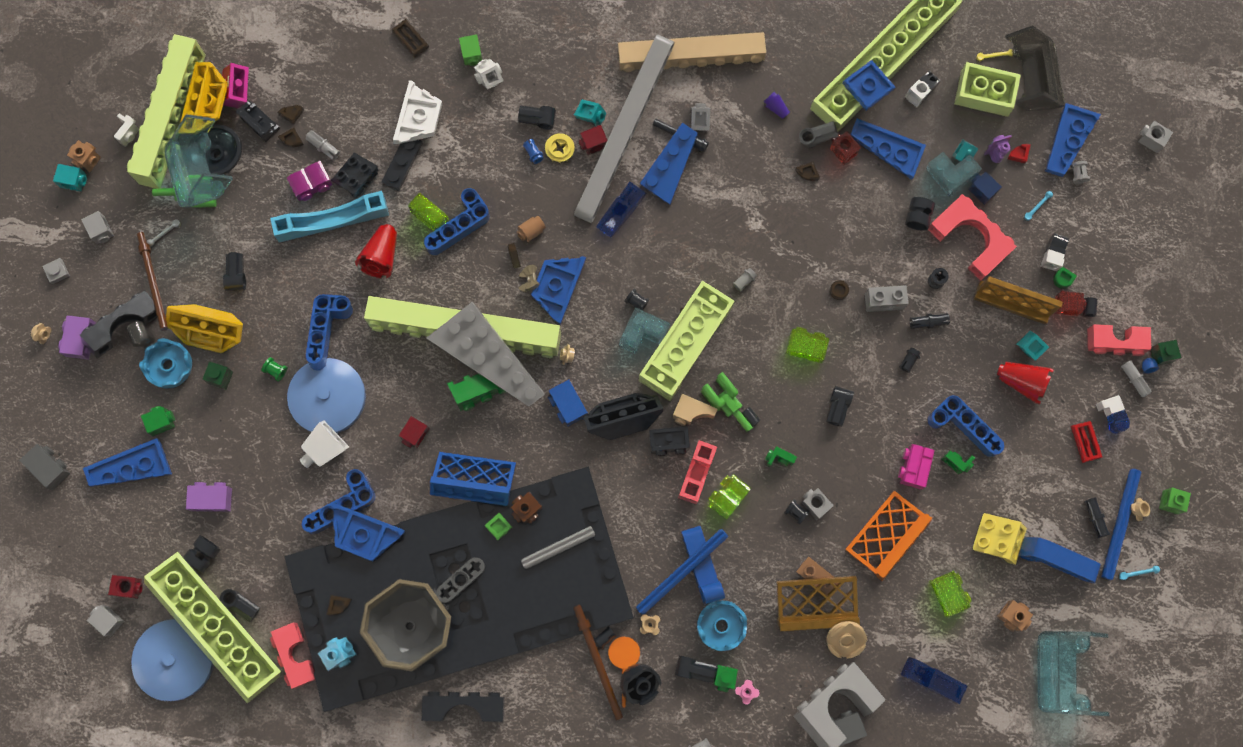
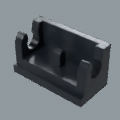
[236,101,280,142]

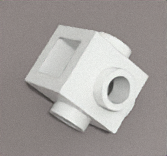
[474,59,503,89]

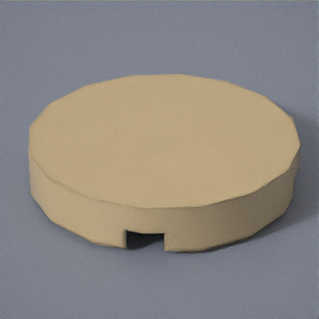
[827,621,867,658]

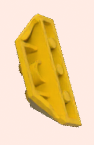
[178,62,228,133]
[166,305,243,353]

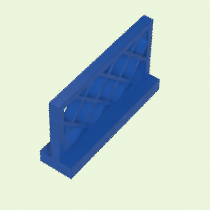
[430,452,516,506]

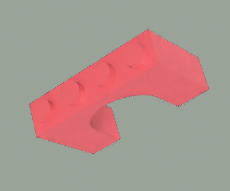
[928,194,1017,281]

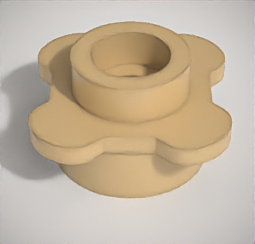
[31,323,51,344]
[560,344,575,365]
[1131,498,1150,521]
[640,614,660,635]

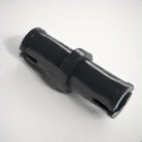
[909,313,950,330]
[1084,497,1110,538]

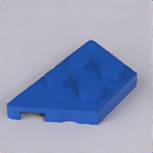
[531,256,586,325]
[332,503,405,561]

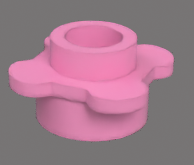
[735,680,759,704]

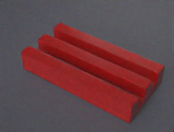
[1071,421,1103,463]

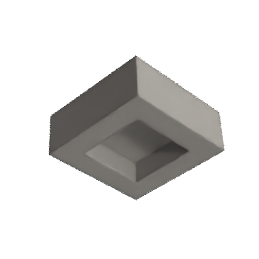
[42,258,70,284]

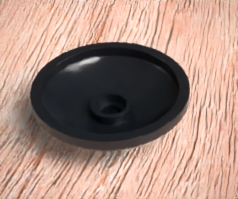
[186,124,242,177]

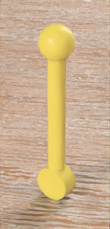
[976,49,1015,61]

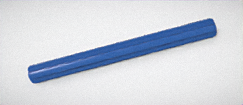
[1102,469,1141,580]
[636,529,728,614]

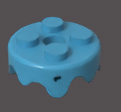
[139,338,192,388]
[697,601,747,651]

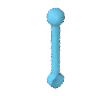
[1024,191,1053,221]
[1119,566,1160,580]

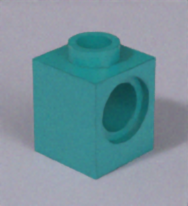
[53,164,87,192]
[1016,331,1049,361]

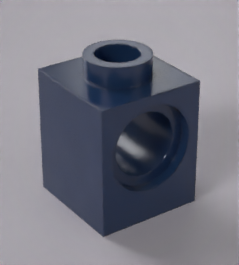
[968,172,1002,205]

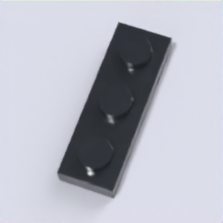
[382,139,423,191]

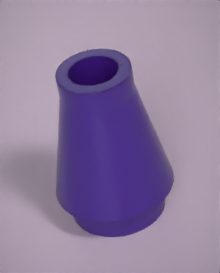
[764,92,790,119]

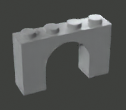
[794,662,885,747]

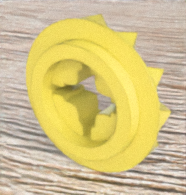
[545,134,575,163]

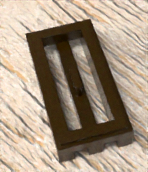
[391,19,429,58]

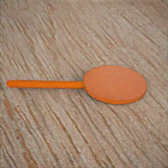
[608,637,640,708]

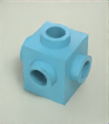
[318,637,356,671]

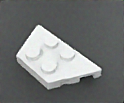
[393,81,442,144]

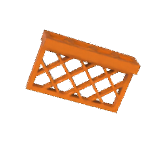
[845,491,932,581]

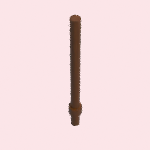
[137,232,168,331]
[573,605,623,720]

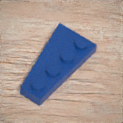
[1045,103,1101,177]
[849,119,926,180]
[640,123,698,205]
[83,438,172,487]

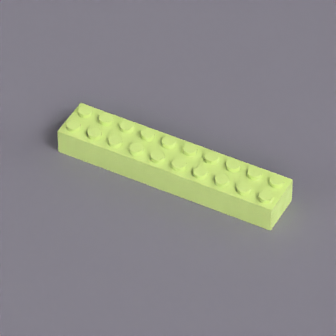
[810,0,963,132]
[364,296,561,358]

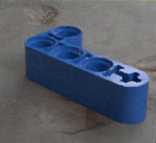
[424,188,490,255]
[306,294,353,371]
[928,395,1004,457]
[302,469,376,534]
[681,526,725,605]
[1018,537,1101,583]

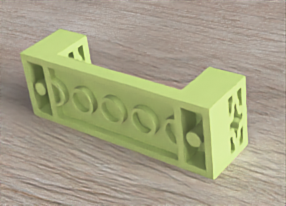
[639,281,735,402]

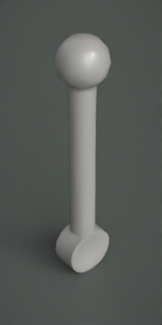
[147,219,181,247]

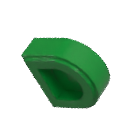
[1053,267,1077,289]

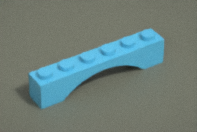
[270,191,389,242]

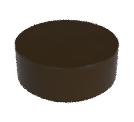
[830,280,849,300]

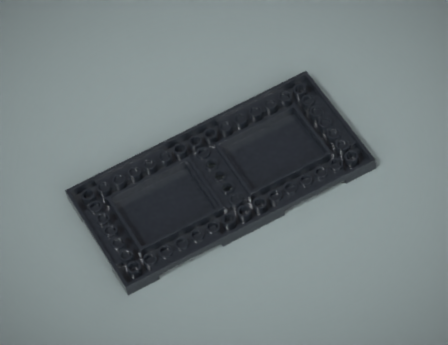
[284,466,634,712]

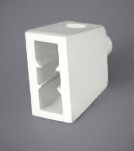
[300,420,349,468]

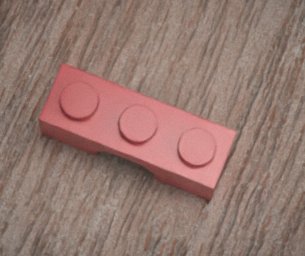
[1087,325,1151,356]
[678,440,717,504]
[270,622,315,689]

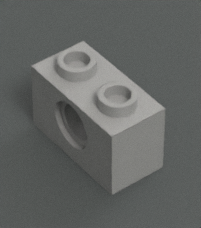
[865,285,909,312]

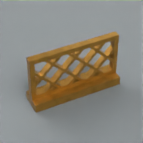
[974,276,1063,324]
[777,576,860,631]

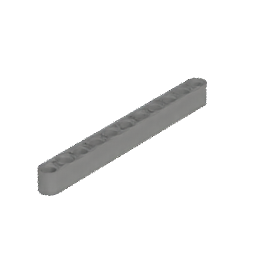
[574,34,675,223]

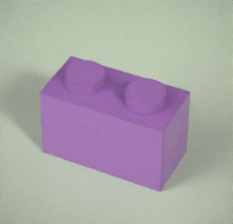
[58,316,96,360]
[186,482,232,512]

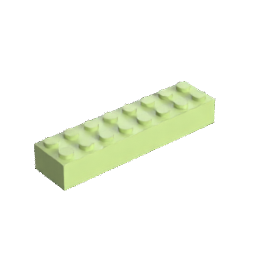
[127,34,206,189]
[144,552,281,703]

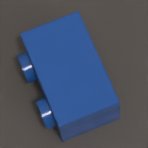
[547,380,588,427]

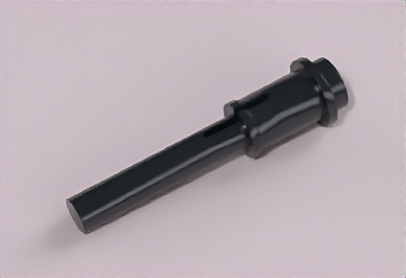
[653,119,709,152]

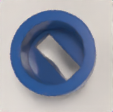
[1142,358,1159,374]

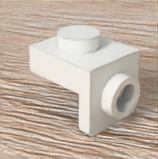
[114,114,139,147]

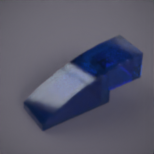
[596,181,647,238]
[900,657,968,704]

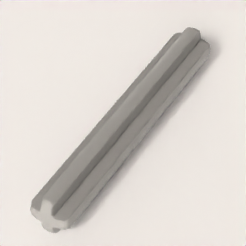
[521,527,595,569]

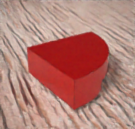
[1007,144,1030,164]

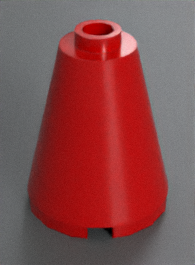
[355,224,397,278]
[997,362,1054,405]

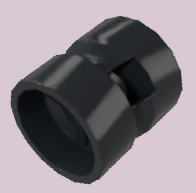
[905,197,935,231]
[183,535,221,572]

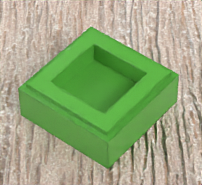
[485,513,513,541]

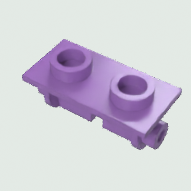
[984,135,1012,163]

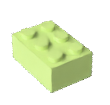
[954,62,1021,117]

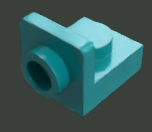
[574,100,606,127]
[953,139,978,164]

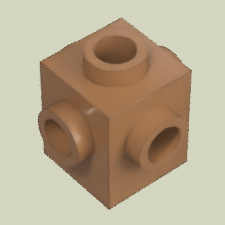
[67,140,101,172]
[997,600,1033,632]

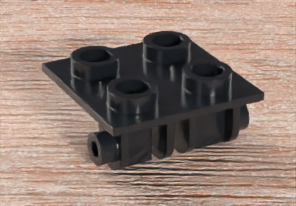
[331,153,379,198]

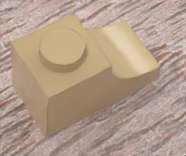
[672,394,718,426]

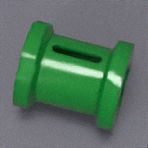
[261,357,288,382]

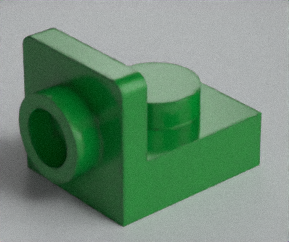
[765,446,797,467]
[941,450,975,475]

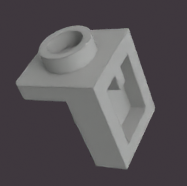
[691,103,710,131]

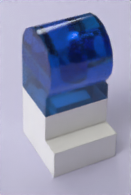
[1096,395,1130,434]

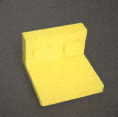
[973,513,1027,565]

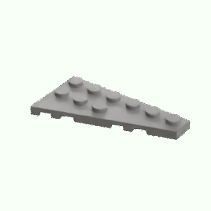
[427,302,545,406]

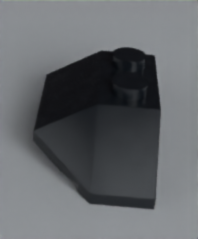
[584,393,663,440]

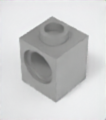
[1138,121,1173,153]
[81,211,114,244]
[801,488,834,521]
[87,605,125,637]

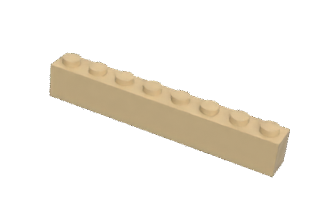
[618,32,766,72]

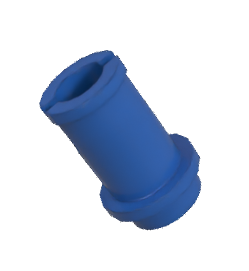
[523,139,543,164]

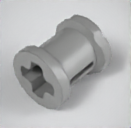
[1070,161,1090,184]

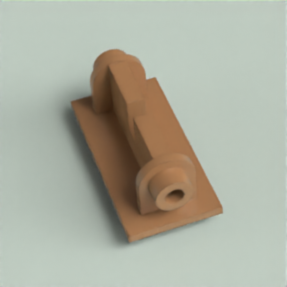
[796,556,838,596]

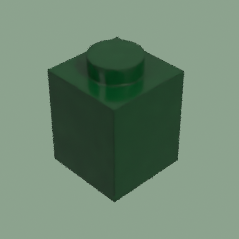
[1150,340,1182,366]
[202,361,233,390]

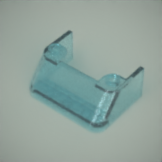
[165,114,233,208]
[1037,631,1109,716]

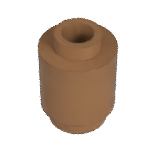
[517,216,546,242]

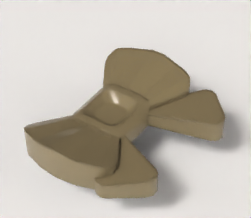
[519,265,539,293]

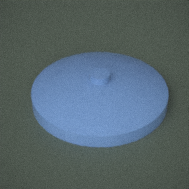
[287,358,366,433]
[131,619,214,701]

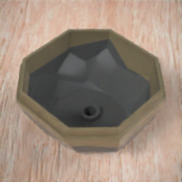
[360,579,451,671]

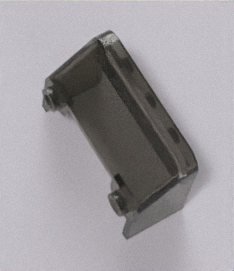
[1005,25,1065,111]

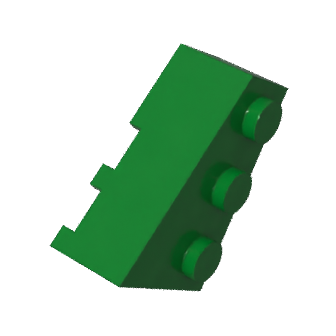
[447,373,506,411]

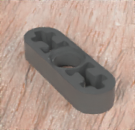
[436,557,485,603]

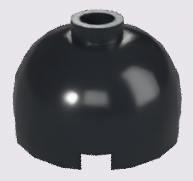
[620,663,661,706]

